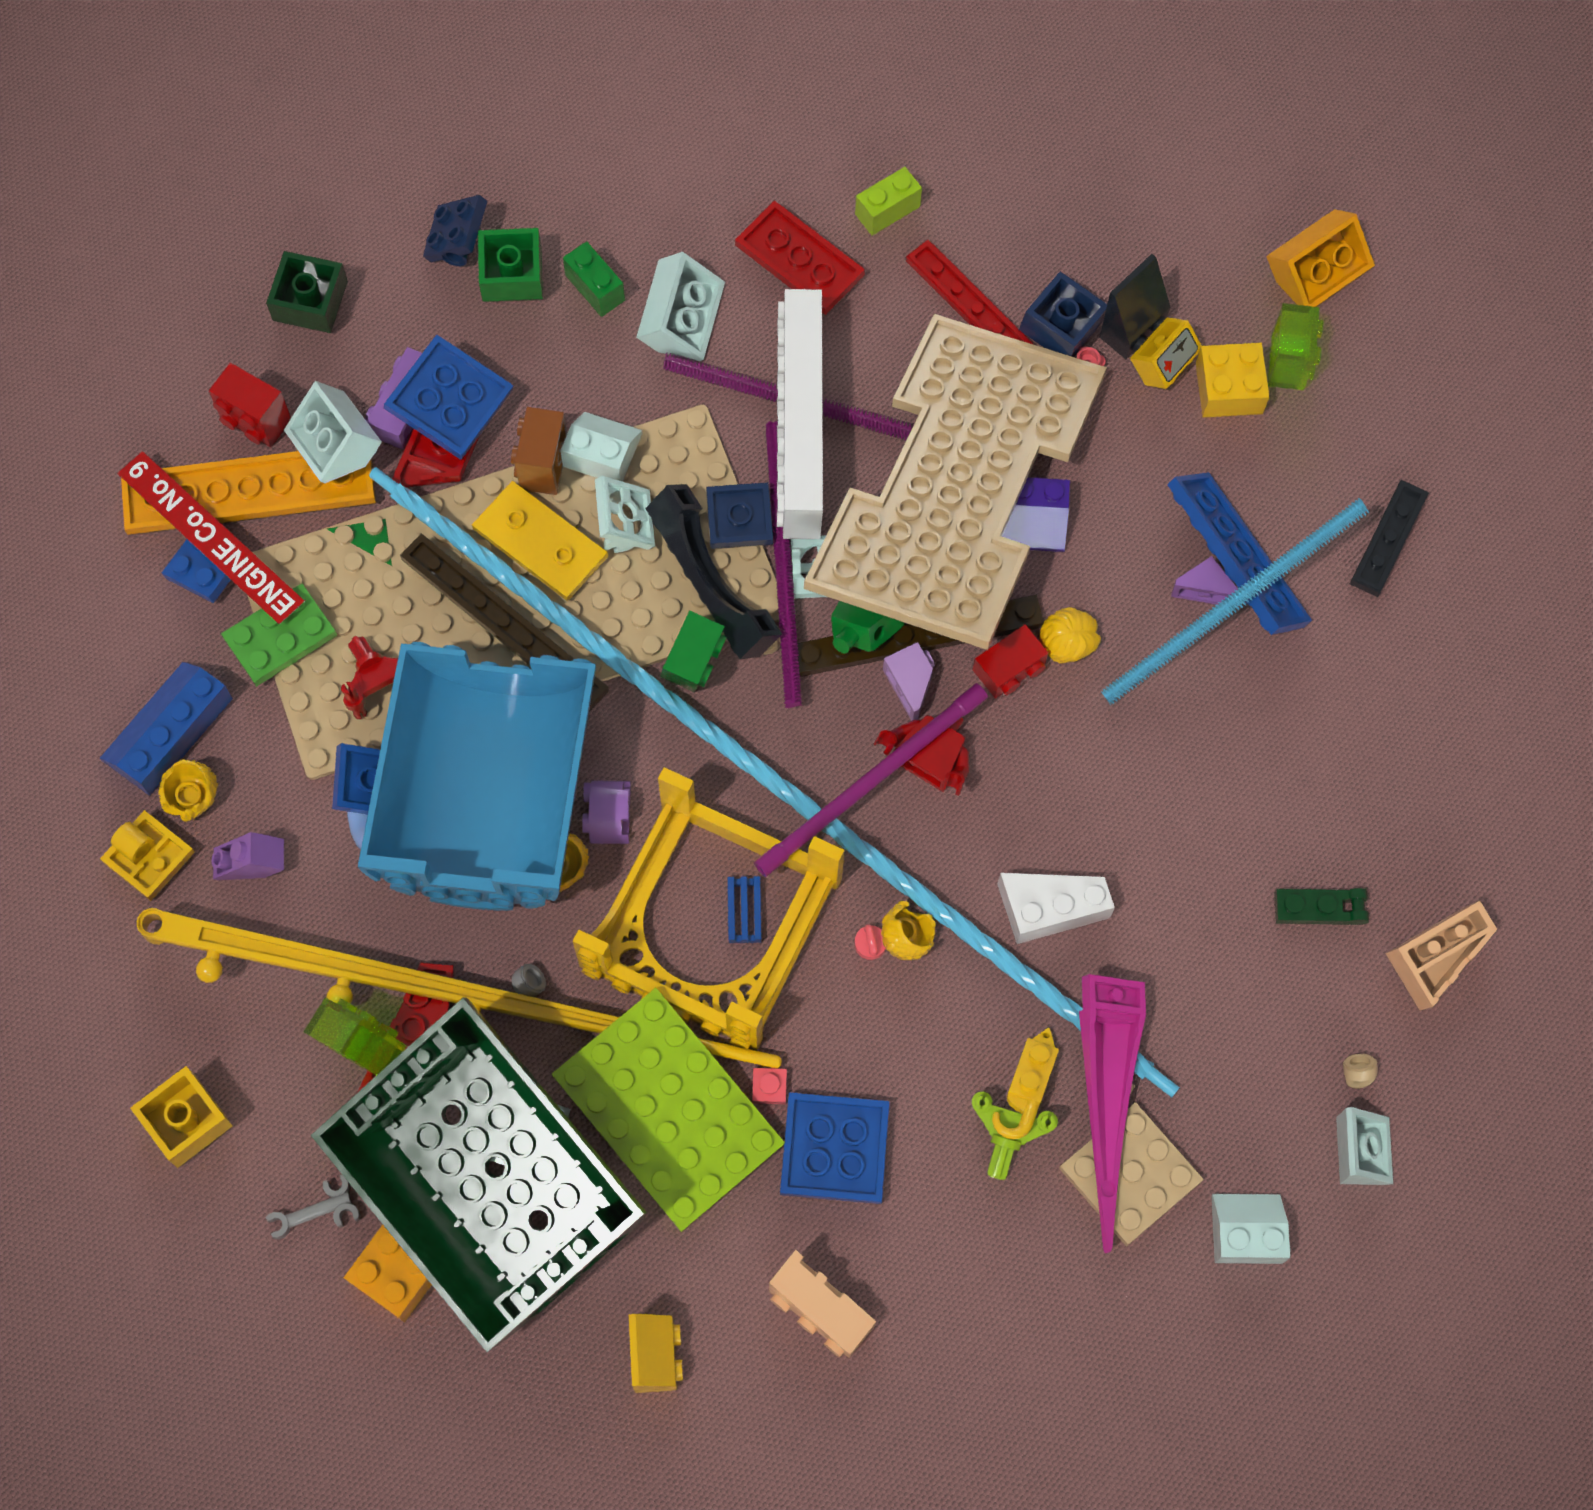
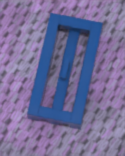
[727,876,761,943]

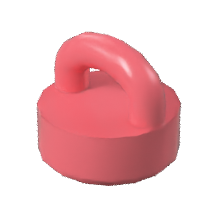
[855,924,886,960]

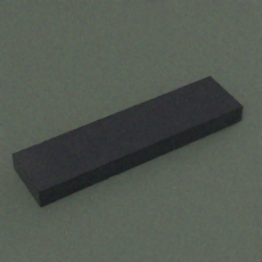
[1349,480,1429,597]

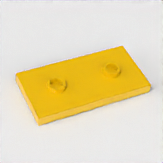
[472,481,608,601]

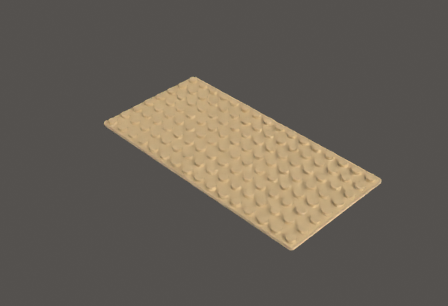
[248,405,779,780]

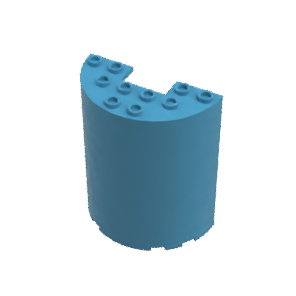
[358,642,596,911]

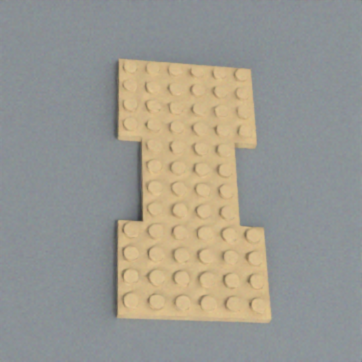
[804,314,1107,650]

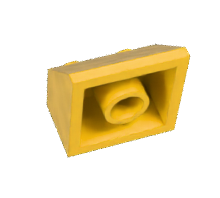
[628,1314,683,1393]

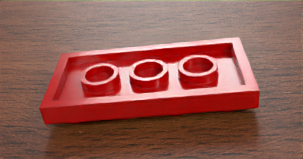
[735,200,865,315]

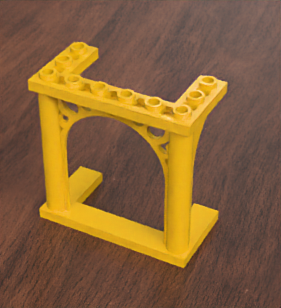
[572,767,844,1051]

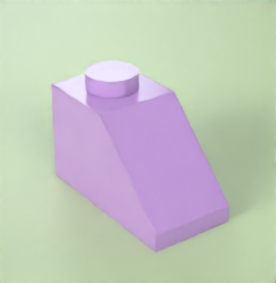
[883,642,935,721]

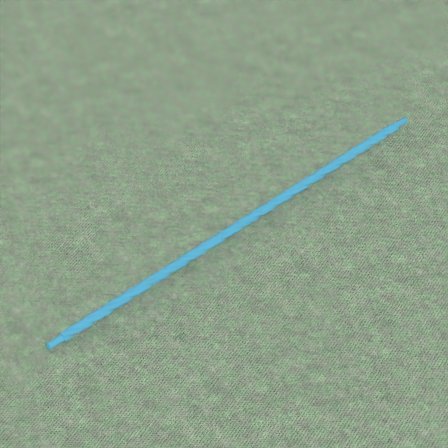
[369,467,1180,1098]

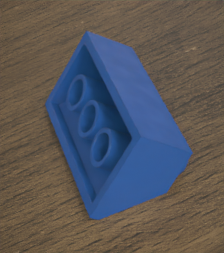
[100,662,233,796]

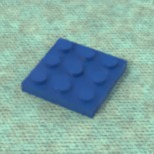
[383,335,514,460]
[780,1093,889,1204]

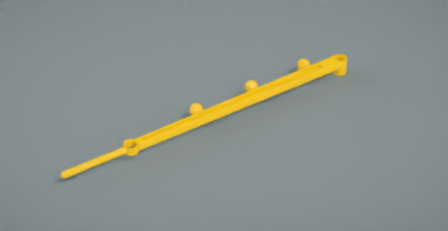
[136,908,782,1069]

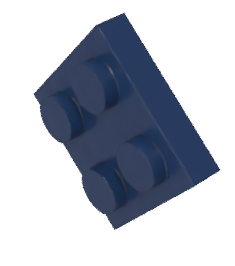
[706,482,773,549]

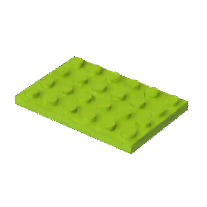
[551,988,784,1232]

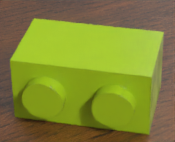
[855,167,922,236]

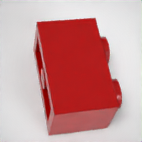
[972,624,1048,698]

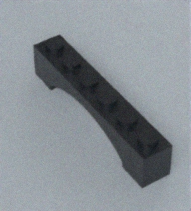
[645,484,782,659]

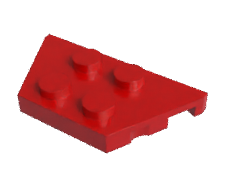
[392,429,480,487]

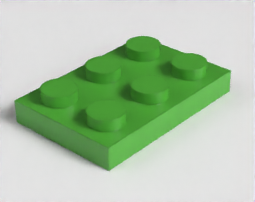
[221,583,338,687]

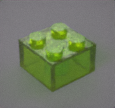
[1268,303,1324,391]
[304,997,407,1076]

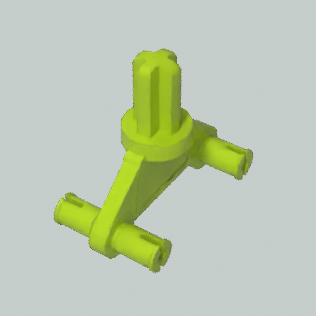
[972,1091,1058,1180]

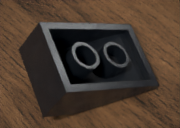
[1099,254,1170,360]

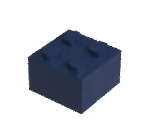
[1019,271,1107,357]

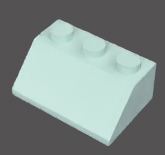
[636,252,725,361]
[284,381,382,483]

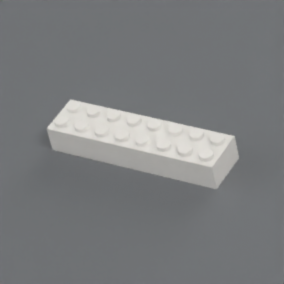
[777,289,823,539]

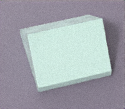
[1336,1107,1393,1185]

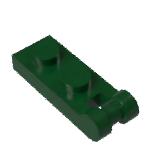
[1274,888,1369,925]

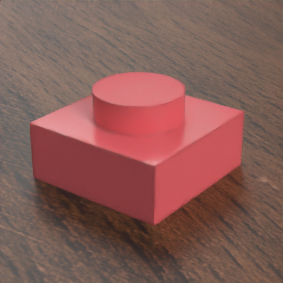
[752,1068,787,1105]

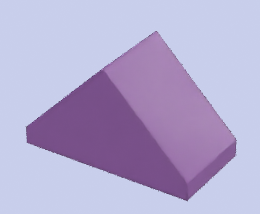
[1171,556,1238,605]

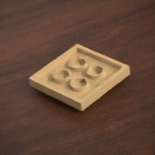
[1059,1102,1204,1247]

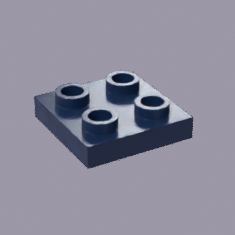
[423,195,487,266]

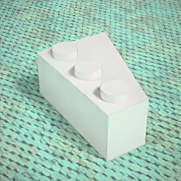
[997,873,1115,944]

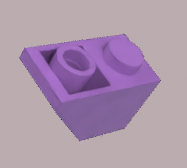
[211,832,284,880]

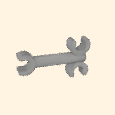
[266,1175,361,1240]

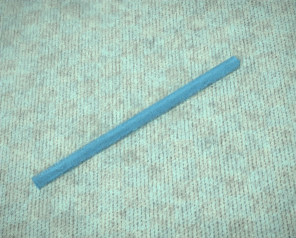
[1101,498,1369,705]

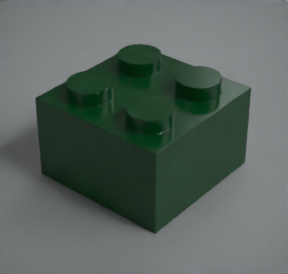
[266,251,348,333]

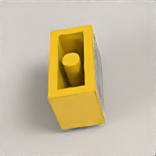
[1130,317,1202,389]

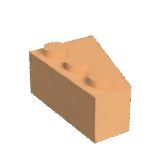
[1386,901,1497,1011]
[769,1250,876,1358]

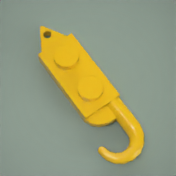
[992,1028,1059,1139]

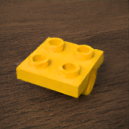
[100,810,195,901]

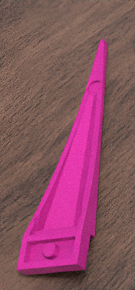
[1079,974,1146,1253]

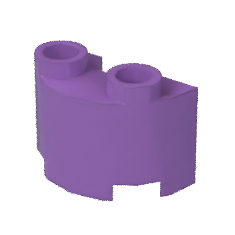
[582,781,631,844]

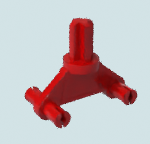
[341,636,398,719]

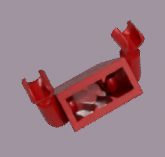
[873,715,969,796]

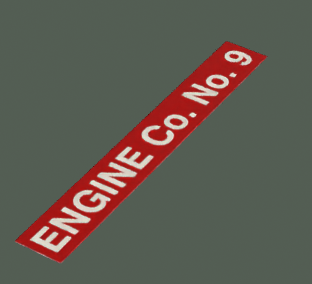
[117,451,305,624]

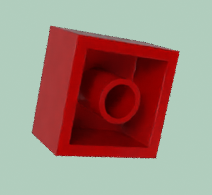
[208,362,291,448]

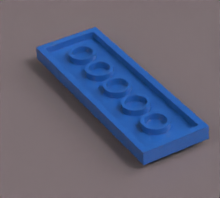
[1167,472,1312,635]

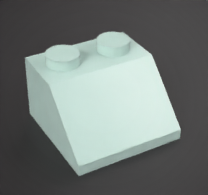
[560,412,642,482]
[1211,1194,1290,1264]

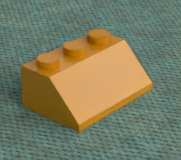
[1266,209,1375,313]

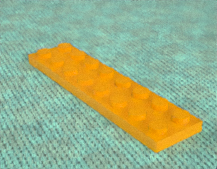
[121,451,376,535]

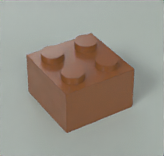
[511,407,567,495]

